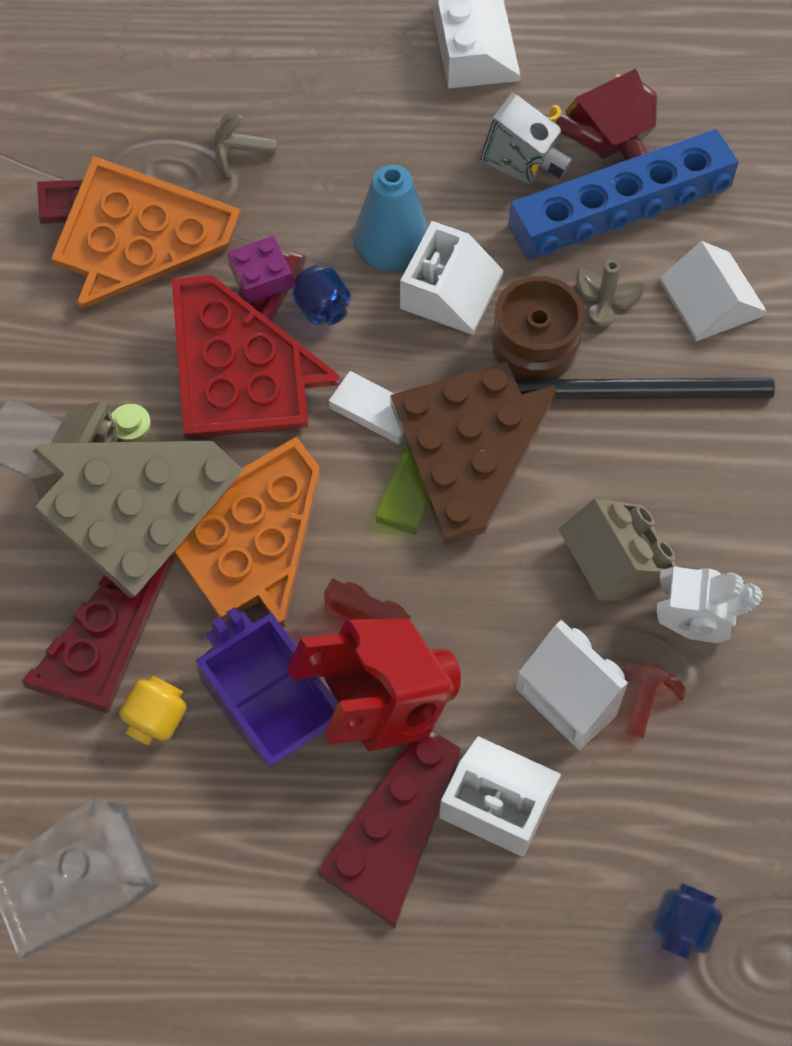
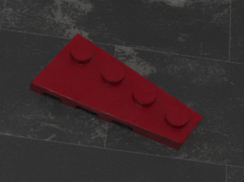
[22,554,173,714]
[318,730,461,928]

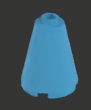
[353,165,429,271]

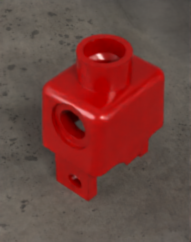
[287,618,461,752]

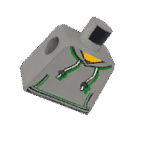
[479,92,572,184]

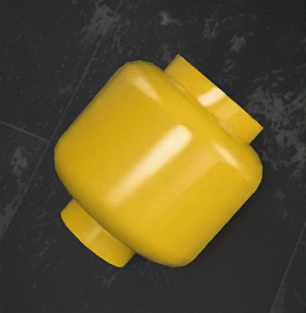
[119,675,187,746]

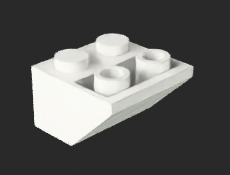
[400,221,503,335]
[516,620,628,750]
[439,736,561,857]

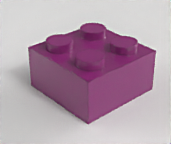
[227,235,294,303]

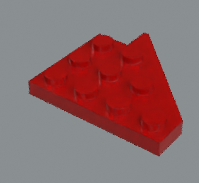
[171,275,339,439]

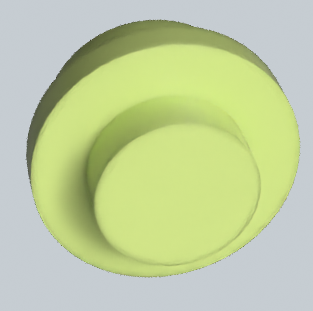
[111,404,151,442]

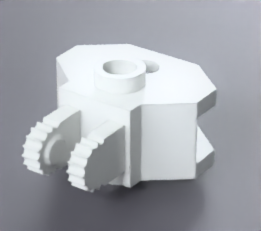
[657,567,763,643]

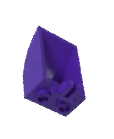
[195,607,338,767]

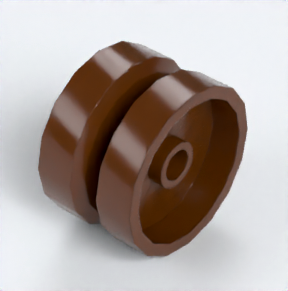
[492,276,585,379]

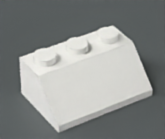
[432,0,521,89]

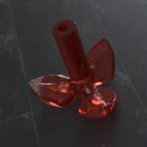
[618,663,686,739]

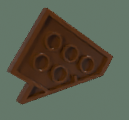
[390,361,557,545]

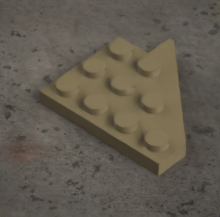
[32,441,243,598]

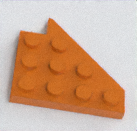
[51,156,241,309]
[173,436,320,627]

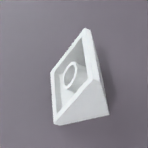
[659,241,767,342]

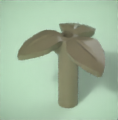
[214,113,277,178]
[577,259,645,326]

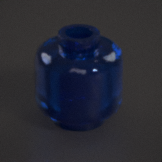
[292,265,352,326]
[652,883,723,960]

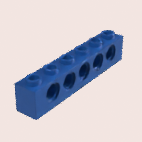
[508,128,739,260]

